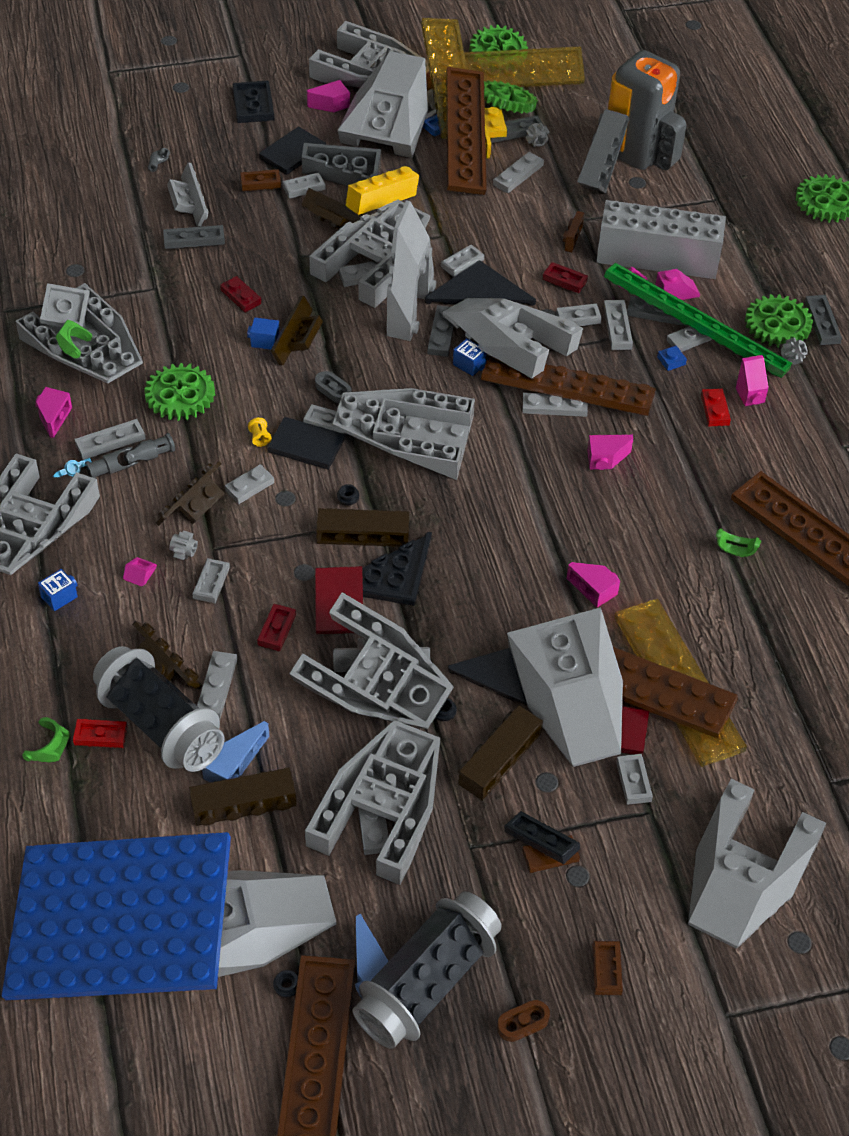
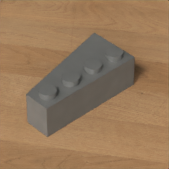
[577,109,630,194]
[302,143,381,186]

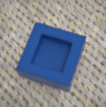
[423,114,446,137]
[657,346,687,371]

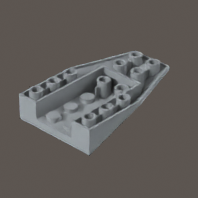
[338,51,428,158]
[16,283,143,383]
[333,388,475,480]
[507,607,623,767]
[218,870,336,977]

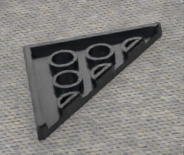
[425,260,536,306]
[362,532,432,606]
[448,648,527,705]

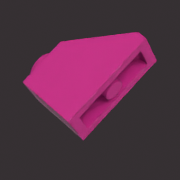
[307,80,350,113]
[656,269,700,300]
[736,355,768,406]
[36,387,72,438]
[587,435,633,470]
[566,562,620,608]

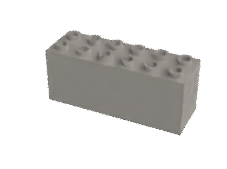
[596,200,726,279]

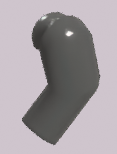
[148,148,170,172]

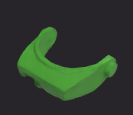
[55,320,92,358]
[715,528,761,557]
[22,717,71,762]

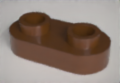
[497,1000,550,1042]

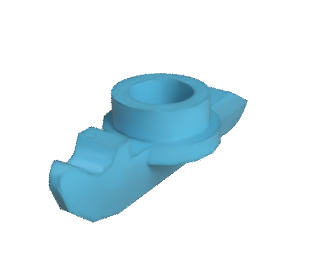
[53,458,92,477]

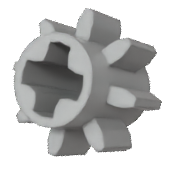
[525,122,550,147]
[781,337,808,365]
[169,530,198,560]

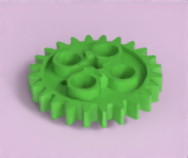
[469,25,528,74]
[484,80,538,114]
[795,174,849,223]
[745,294,813,348]
[144,363,215,421]

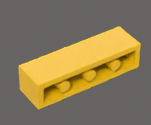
[346,166,419,215]

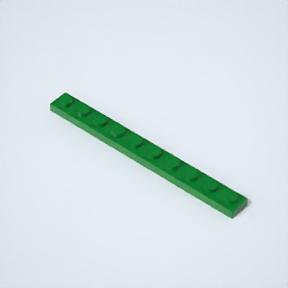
[604,263,792,378]

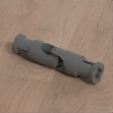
[85,433,175,478]

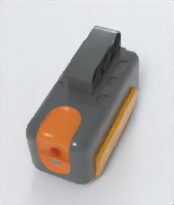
[607,50,686,170]

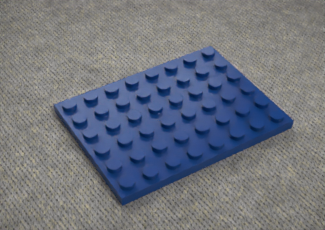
[2,832,231,1000]

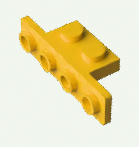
[485,107,507,159]

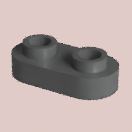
[315,371,351,403]

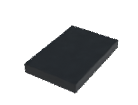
[232,81,275,123]
[259,126,326,175]
[267,417,345,470]

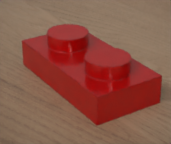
[701,388,731,426]
[73,719,128,748]

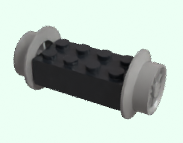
[93,646,224,772]
[353,892,501,1049]

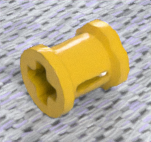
[248,417,272,447]

